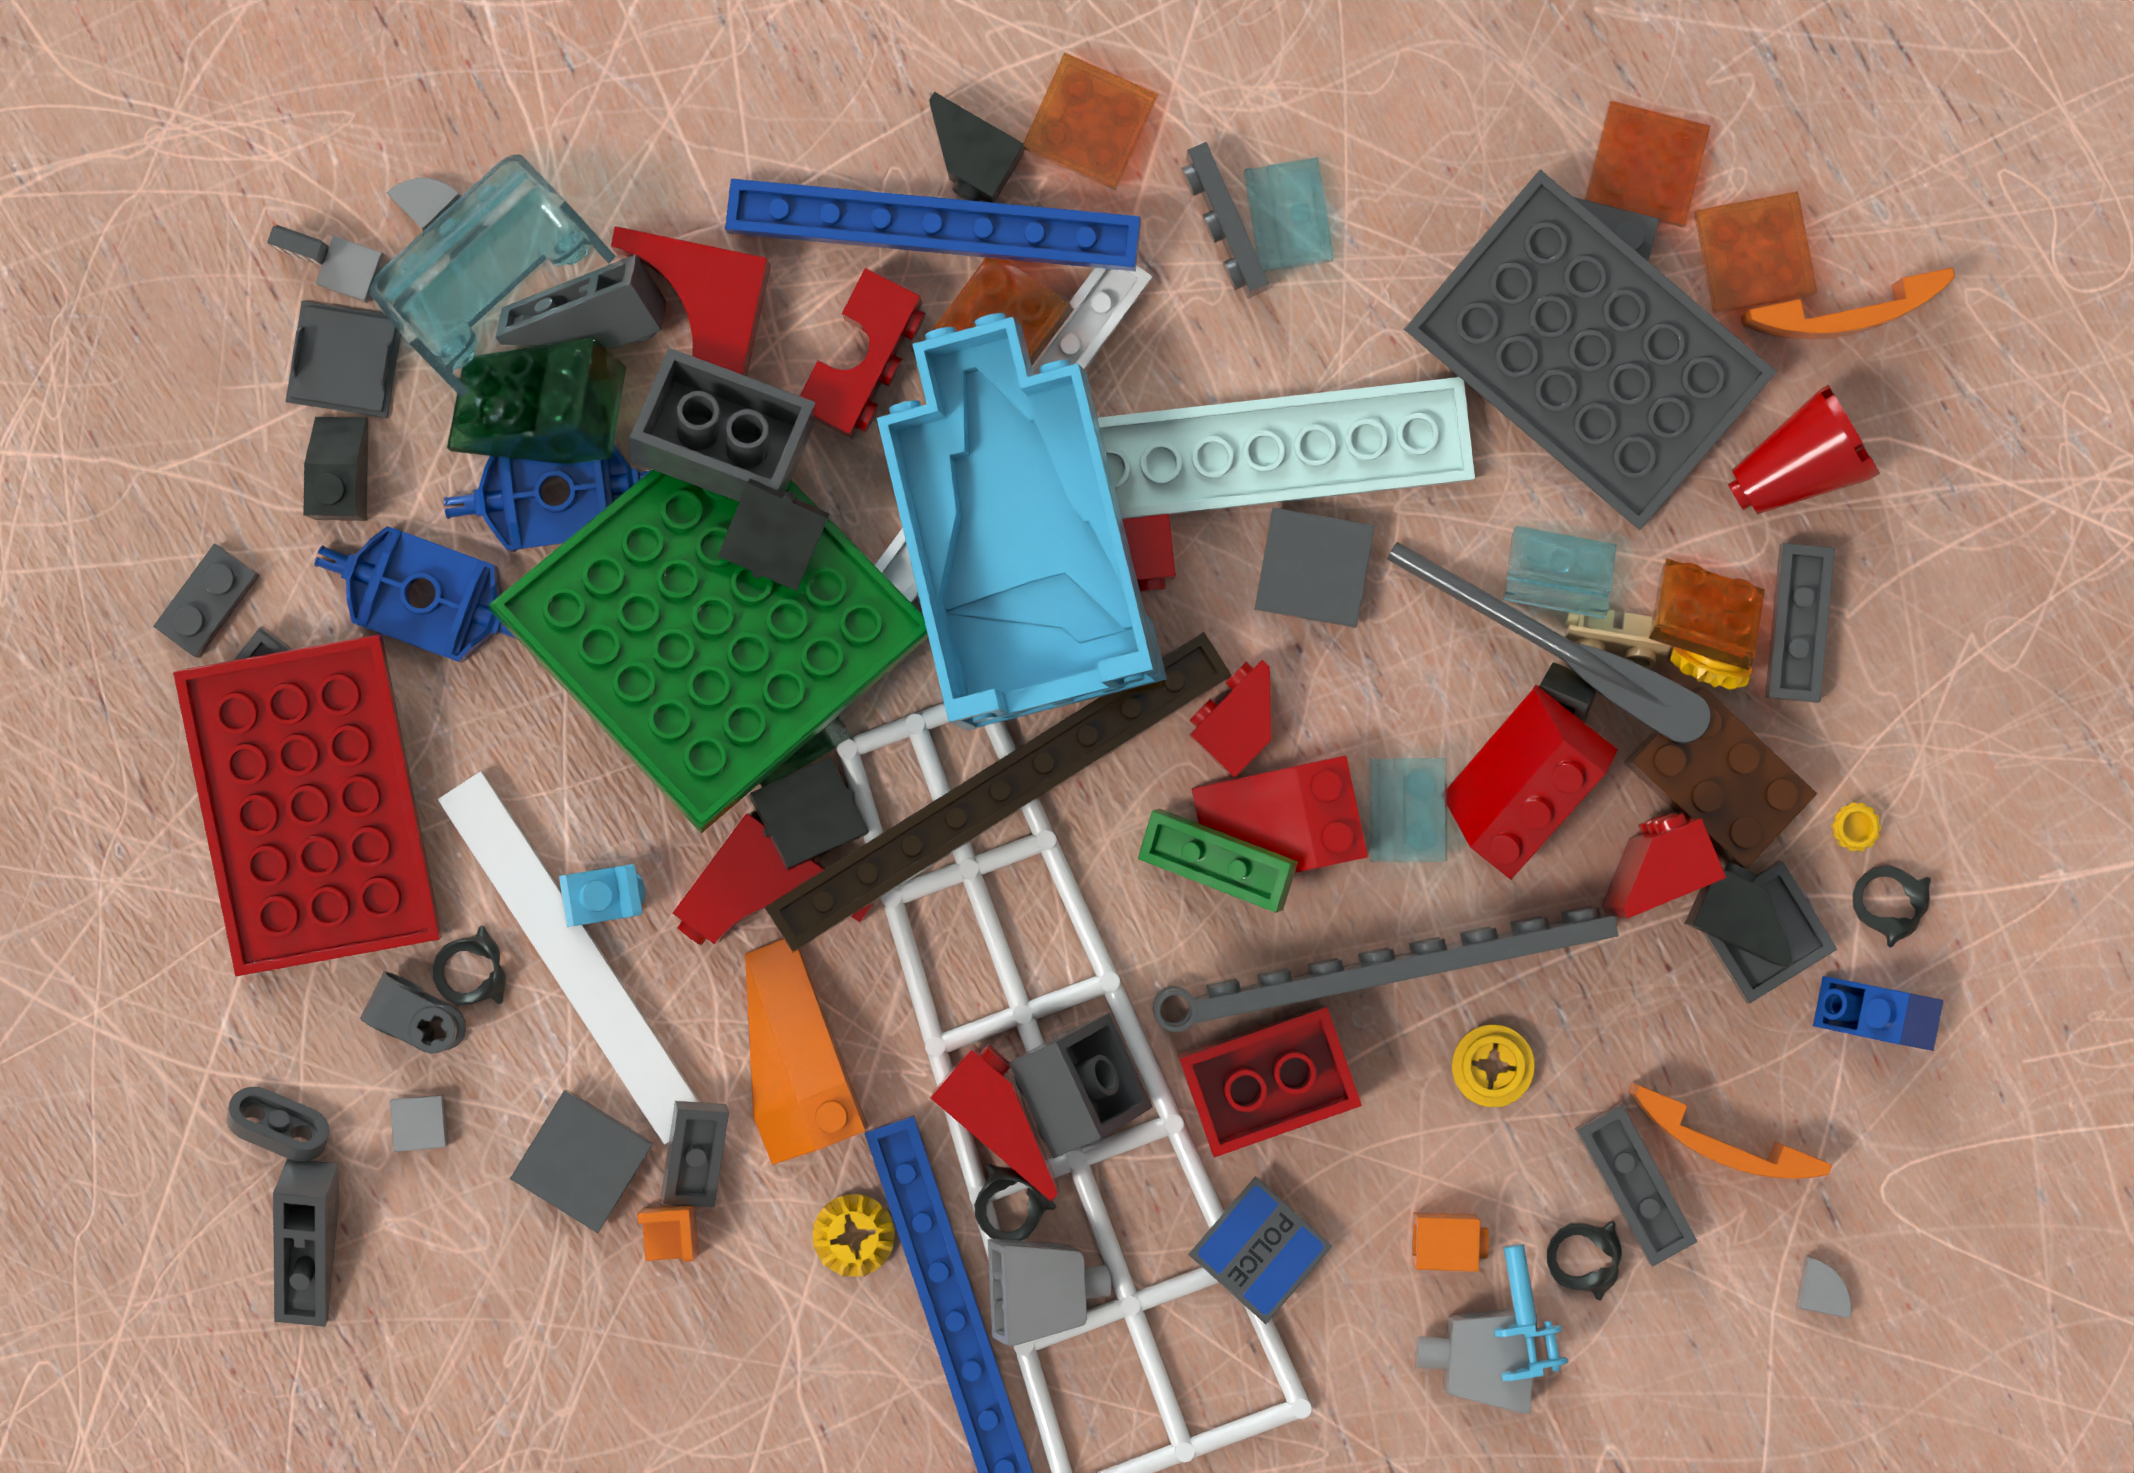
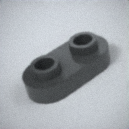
[227,1087,329,1162]

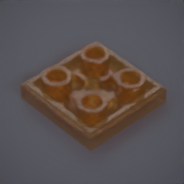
[1023,52,1158,191]
[1584,101,1710,228]
[1694,191,1817,313]
[932,258,1074,365]
[1649,558,1765,670]

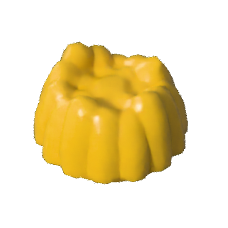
[1830,802,1881,852]

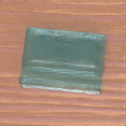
[1243,157,1334,272]
[1503,525,1617,619]
[1370,758,1447,862]

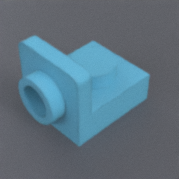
[559,864,645,927]

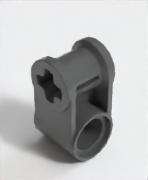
[360,971,466,1054]

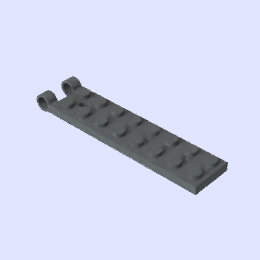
[1153,906,1619,1032]

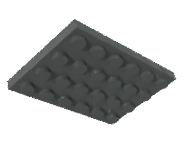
[1403,169,1777,530]

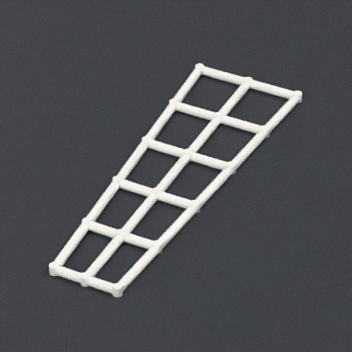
[837,703,1312,1473]

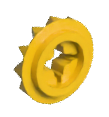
[1670,637,1753,690]
[1451,1024,1535,1107]
[812,1194,895,1277]

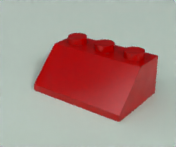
[1442,685,1618,880]
[1602,813,1726,919]

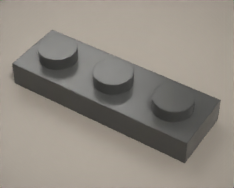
[1181,142,1269,298]
[1765,543,1835,703]
[1575,1104,1698,1267]

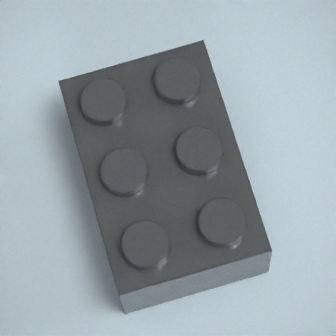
[629,348,815,502]

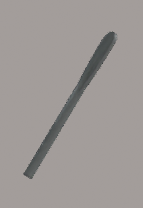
[1387,542,1710,744]

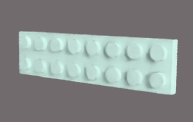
[1098,377,1475,519]

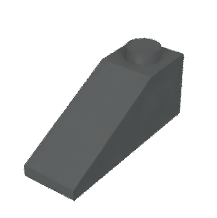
[495,254,666,348]
[273,1158,339,1327]

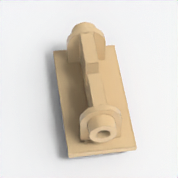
[1565,604,1672,669]

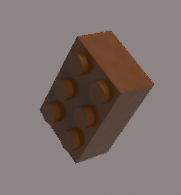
[1623,686,1818,869]

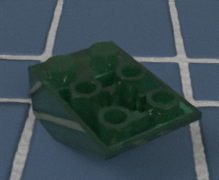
[447,337,626,464]

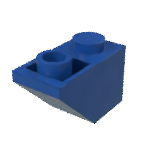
[1813,976,1944,1051]

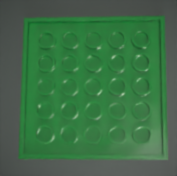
[489,470,929,834]

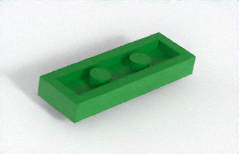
[1138,809,1298,913]

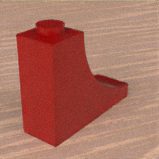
[611,226,771,376]
[672,813,875,946]

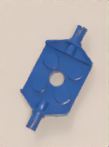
[444,434,651,552]
[314,526,516,663]

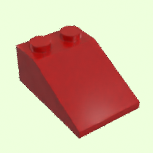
[1191,755,1368,873]
[930,1044,1058,1201]

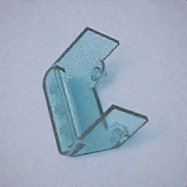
[369,154,616,397]

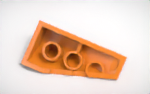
[745,939,869,1165]

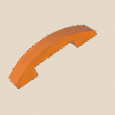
[1741,267,1955,340]
[1628,1082,1833,1179]

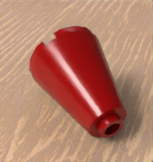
[1728,385,1880,515]

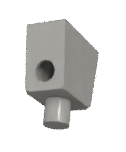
[988,1239,1111,1346]
[1415,1308,1538,1414]

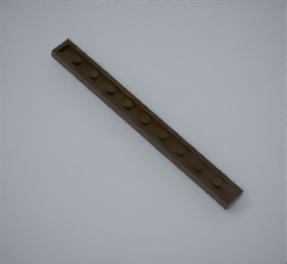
[765,632,1232,953]

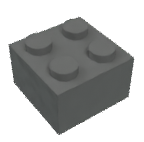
[1008,1013,1153,1158]

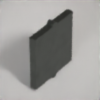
[718,478,830,591]
[749,757,869,871]

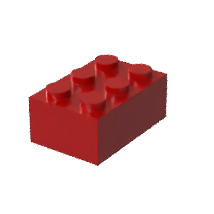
[1177,1004,1362,1158]

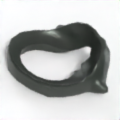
[1852,865,1931,947]
[433,926,506,1005]
[974,1164,1056,1241]
[1547,1221,1622,1301]

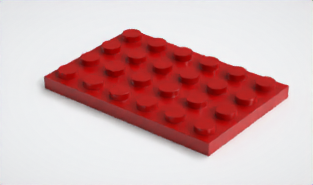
[173,633,442,977]

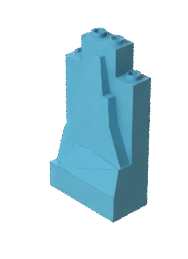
[877,313,1167,731]

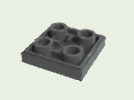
[1254,507,1375,628]
[510,1089,654,1233]

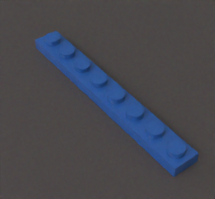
[725,179,1141,272]
[865,1115,1034,1473]

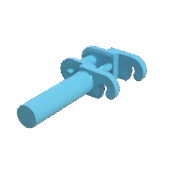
[1494,1244,1568,1381]

